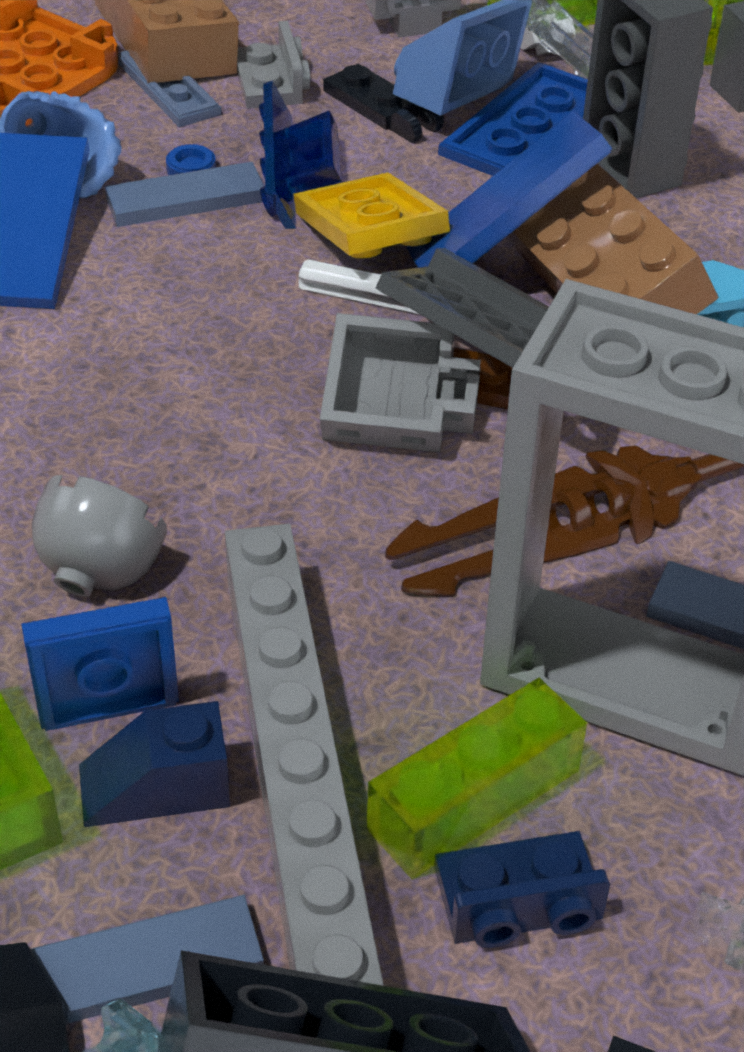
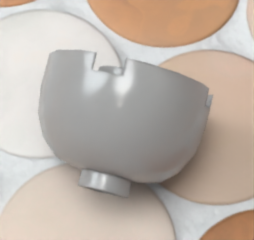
[32,475,167,597]

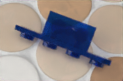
[259,80,342,229]

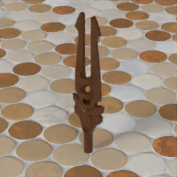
[385,445,744,597]

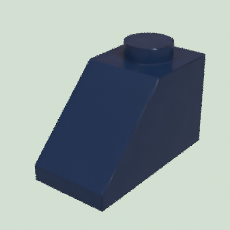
[79,701,230,827]

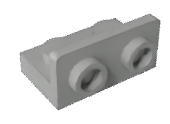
[237,21,310,109]

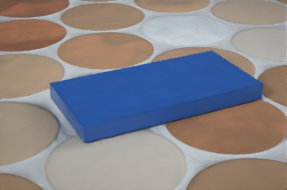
[438,62,588,176]
[406,111,612,268]
[0,133,90,309]

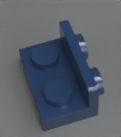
[434,831,610,948]

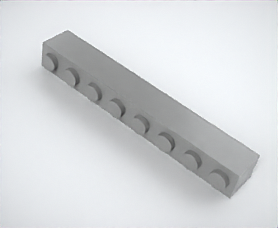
[225,523,384,986]

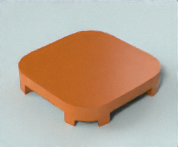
[0,0,119,126]

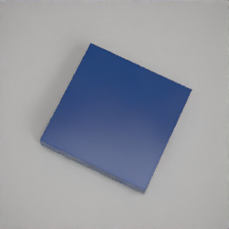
[21,597,179,731]

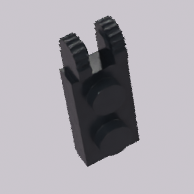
[323,63,445,143]

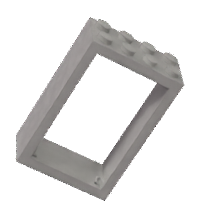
[480,279,744,776]

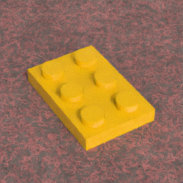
[293,172,450,258]

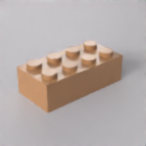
[95,0,239,84]
[508,164,719,314]

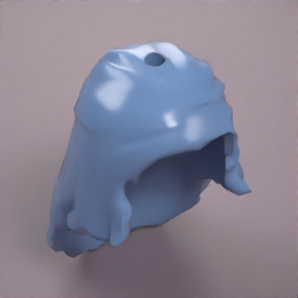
[0,91,122,198]

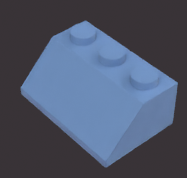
[393,0,533,115]

